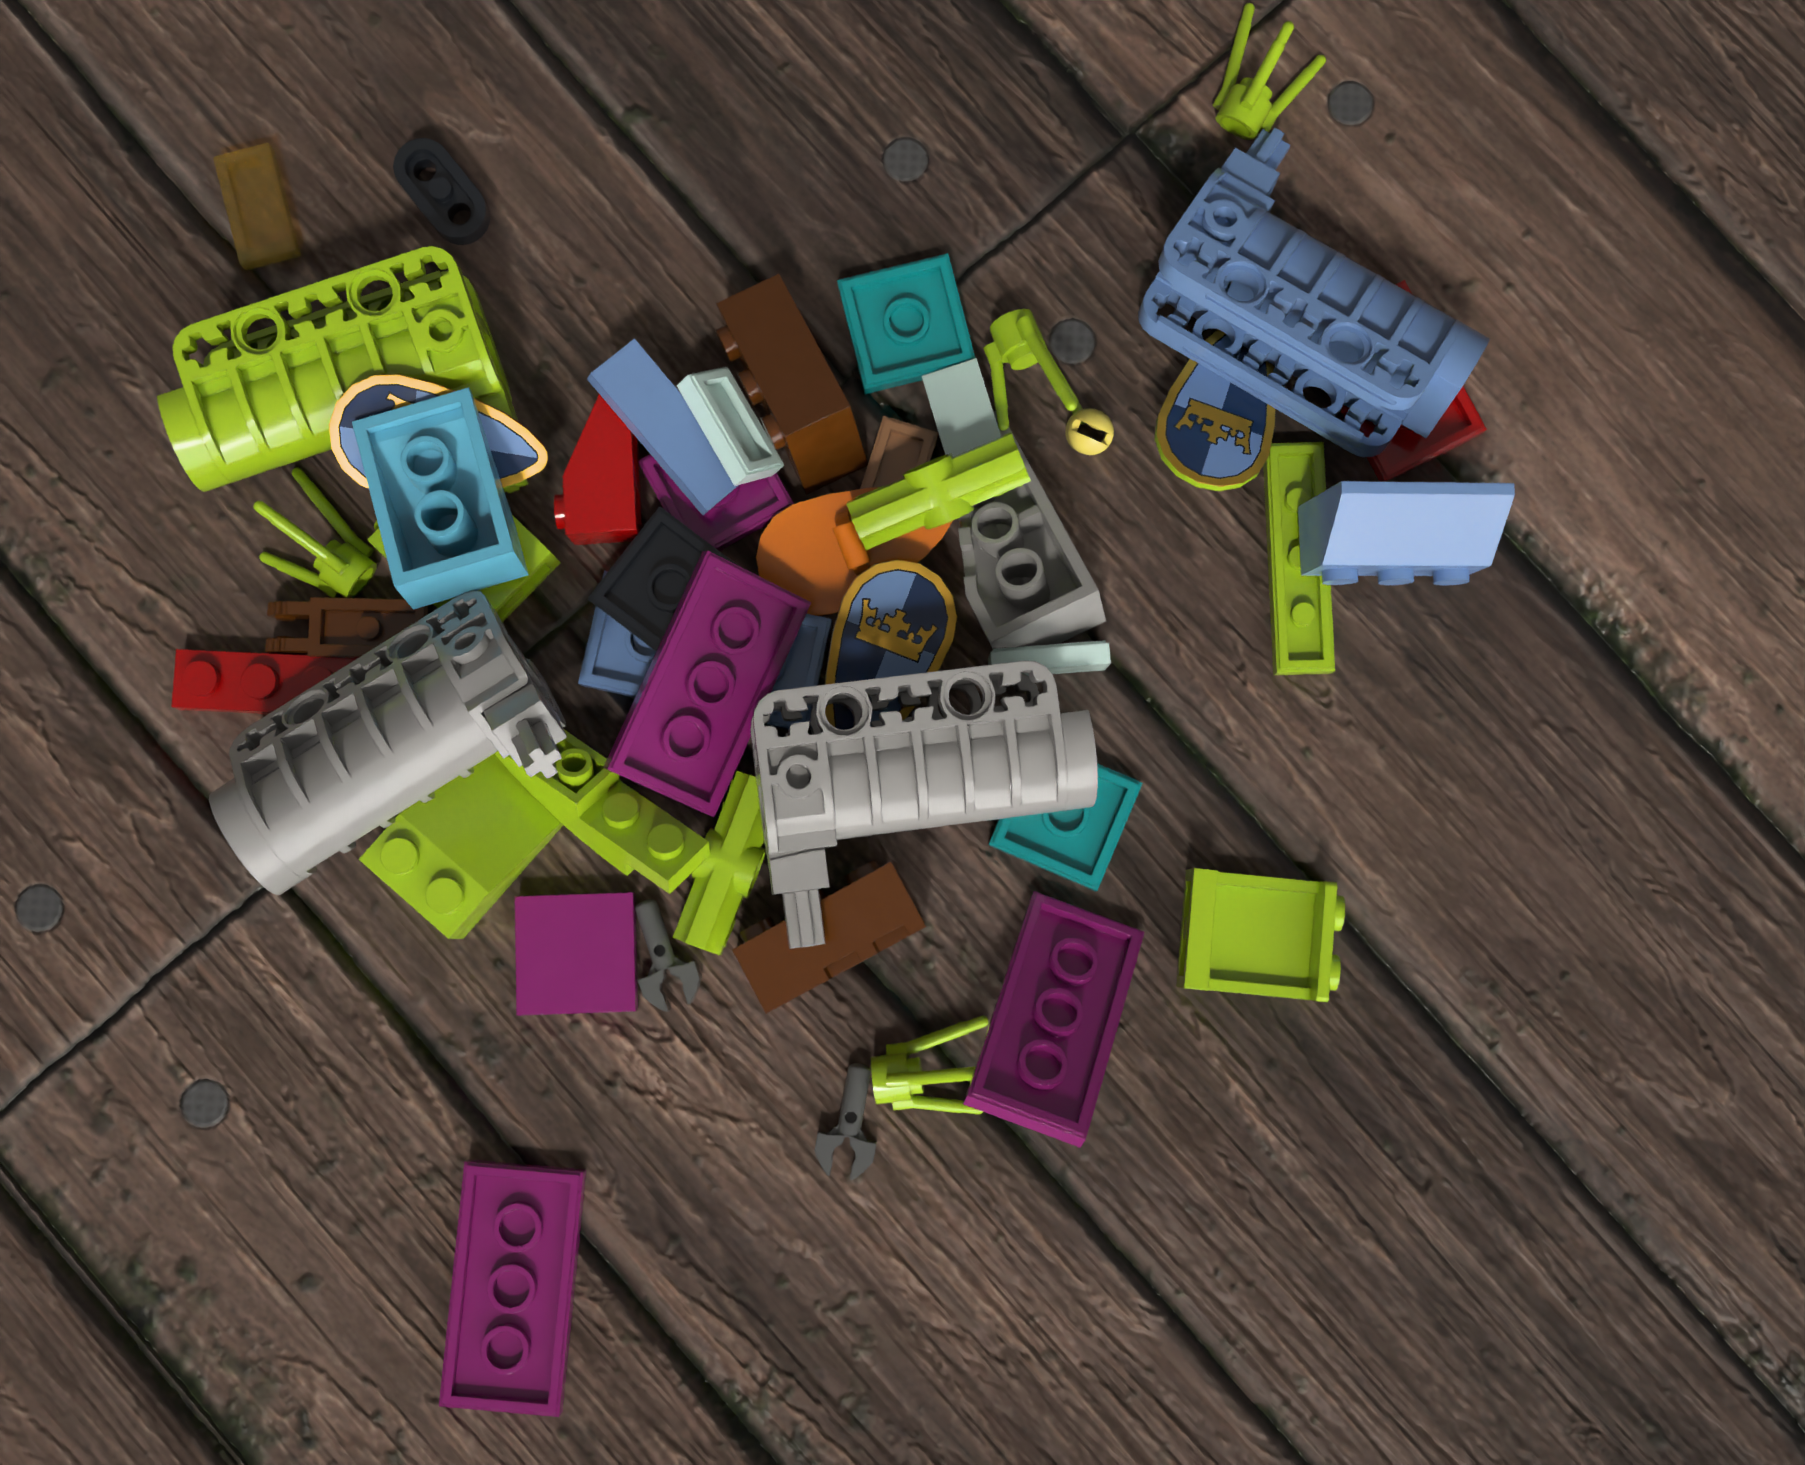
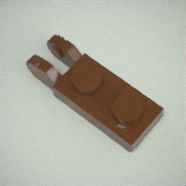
[265,597,433,658]

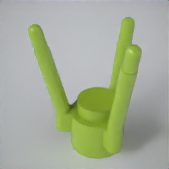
[1213,3,1326,140]
[983,309,1086,431]
[253,467,377,598]
[871,1015,989,1114]

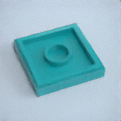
[837,253,975,394]
[988,764,1143,892]

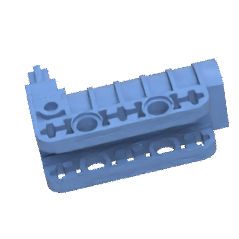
[1138,128,1490,457]

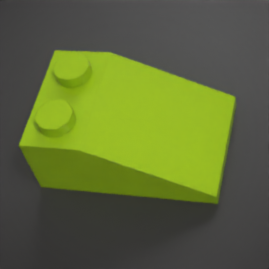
[358,754,563,939]

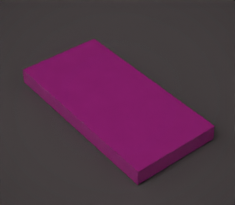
[603,551,811,817]
[963,891,1145,1148]
[439,1159,587,1417]

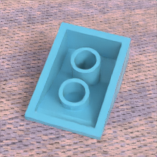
[352,387,529,610]

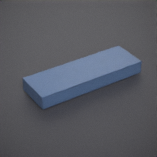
[587,339,739,515]

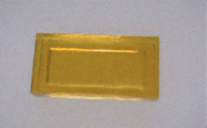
[213,143,301,270]

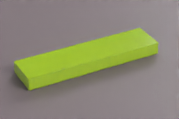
[1263,442,1335,675]

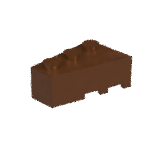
[715,274,868,495]
[732,860,926,1014]

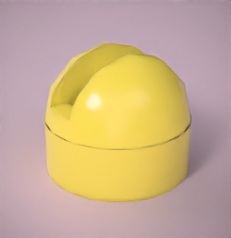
[1065,408,1114,455]

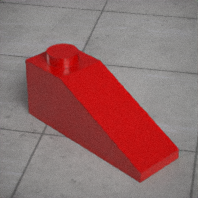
[554,394,643,545]

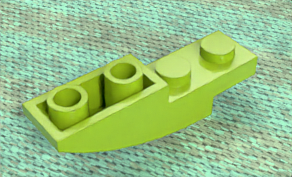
[494,730,710,894]

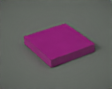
[638,454,794,551]
[515,892,638,1016]

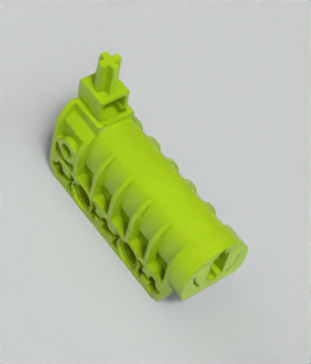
[157,246,528,493]

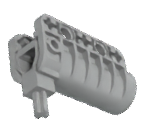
[209,591,567,895]
[750,661,1098,949]

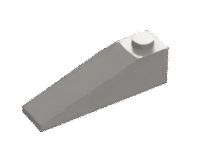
[958,411,1106,648]

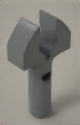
[635,899,702,1012]
[814,1063,877,1180]

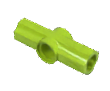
[846,433,1031,550]
[672,771,766,956]

